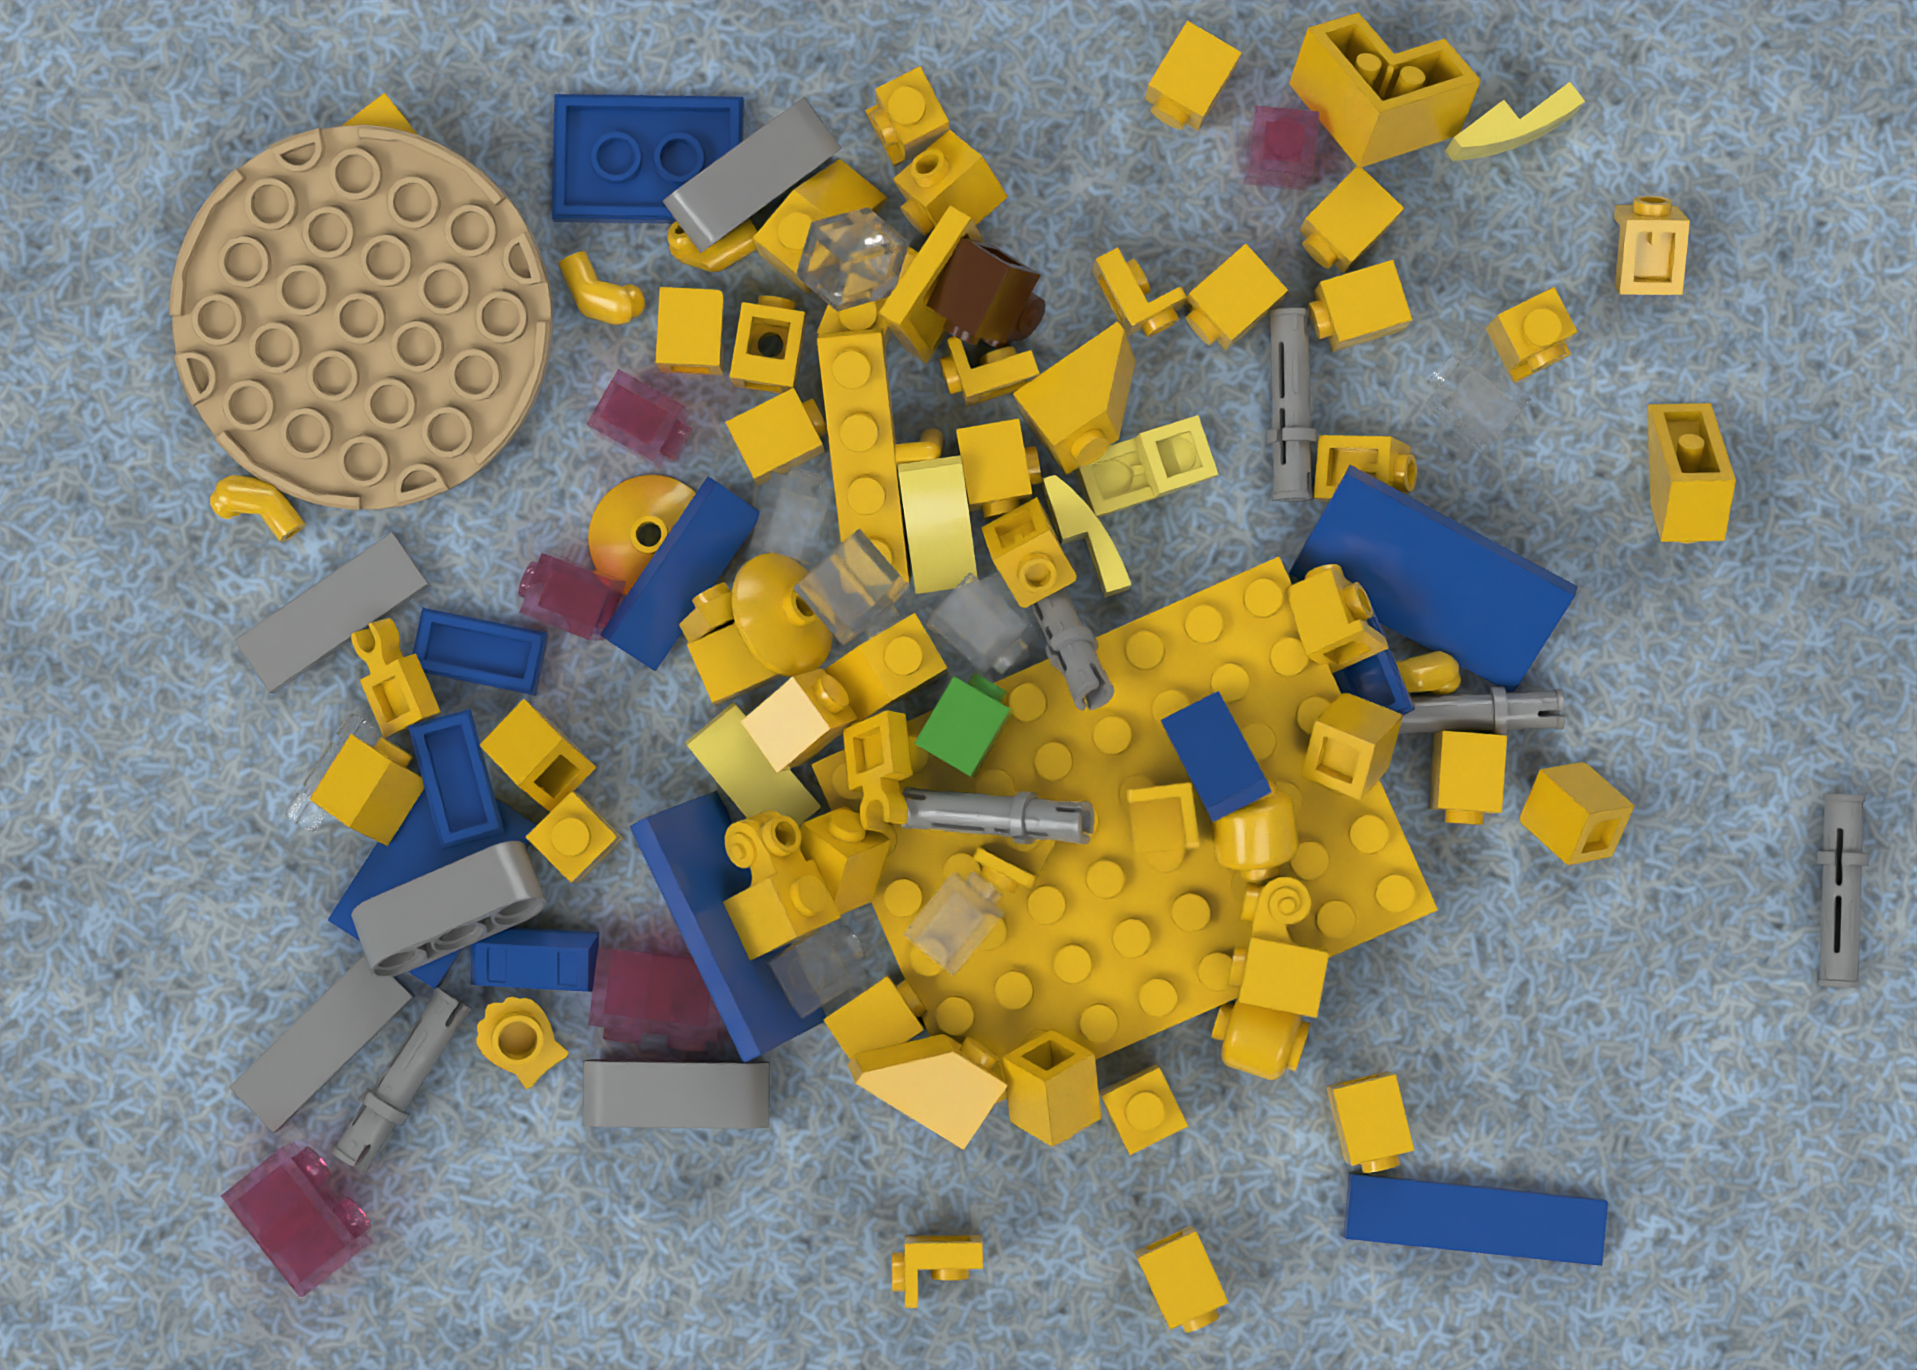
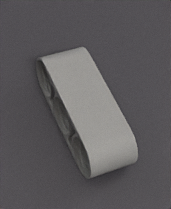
[662,97,842,253]
[351,841,547,978]
[582,1059,770,1129]

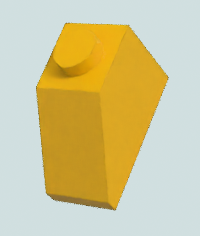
[753,159,888,295]
[1013,321,1136,475]
[1647,403,1736,543]
[824,613,948,737]
[847,1034,1008,1150]

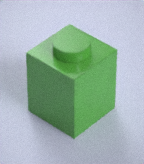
[914,673,1014,777]

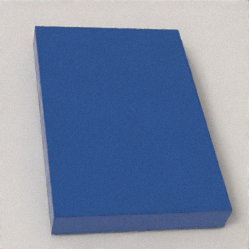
[552,94,744,224]
[328,788,538,989]

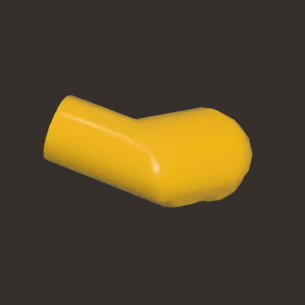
[667,218,758,273]
[558,251,645,325]
[209,475,306,543]
[1395,651,1461,695]

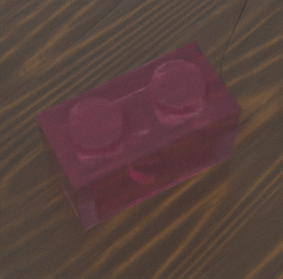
[588,947,723,1052]
[221,1142,373,1299]

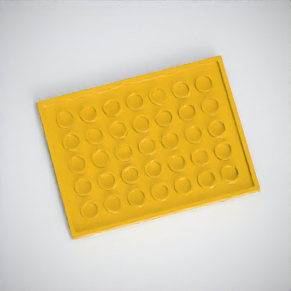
[811,556,1438,1104]

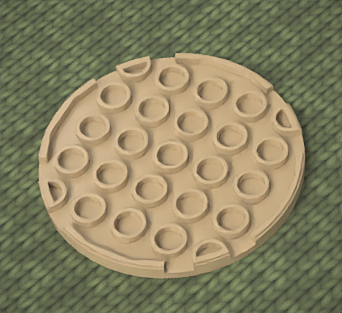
[169,125,553,510]

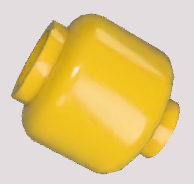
[1209,780,1299,880]
[1211,998,1311,1080]

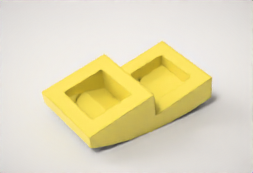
[1445,82,1585,161]
[1075,415,1219,518]
[897,455,978,594]
[1041,475,1131,598]
[685,702,821,826]

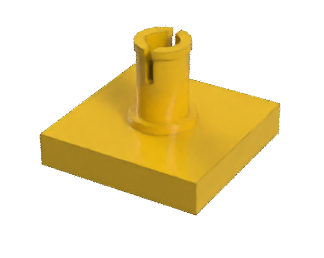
[864,205,986,364]

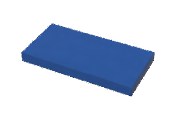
[1288,465,1578,692]
[630,790,827,1063]

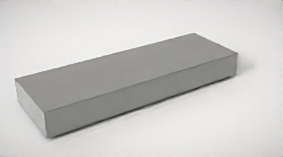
[234,532,431,694]
[229,954,416,1133]

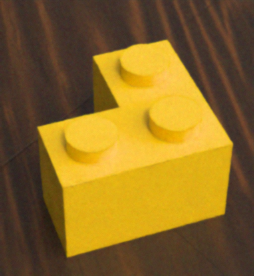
[1289,12,1481,168]

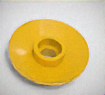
[588,475,696,595]
[731,553,833,677]

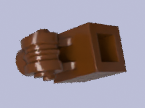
[926,237,1046,349]

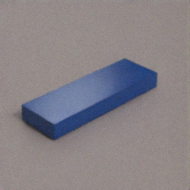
[600,476,762,672]

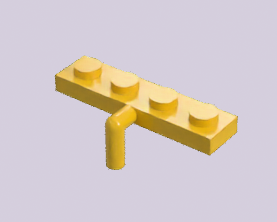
[817,328,945,589]

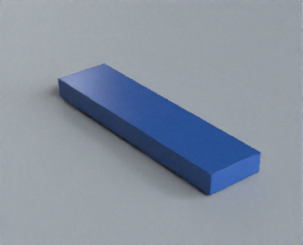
[1343,1173,1608,1266]

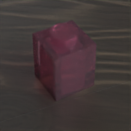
[1243,105,1319,191]
[587,369,692,470]
[518,553,626,641]

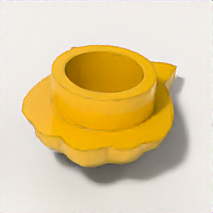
[476,996,569,1090]

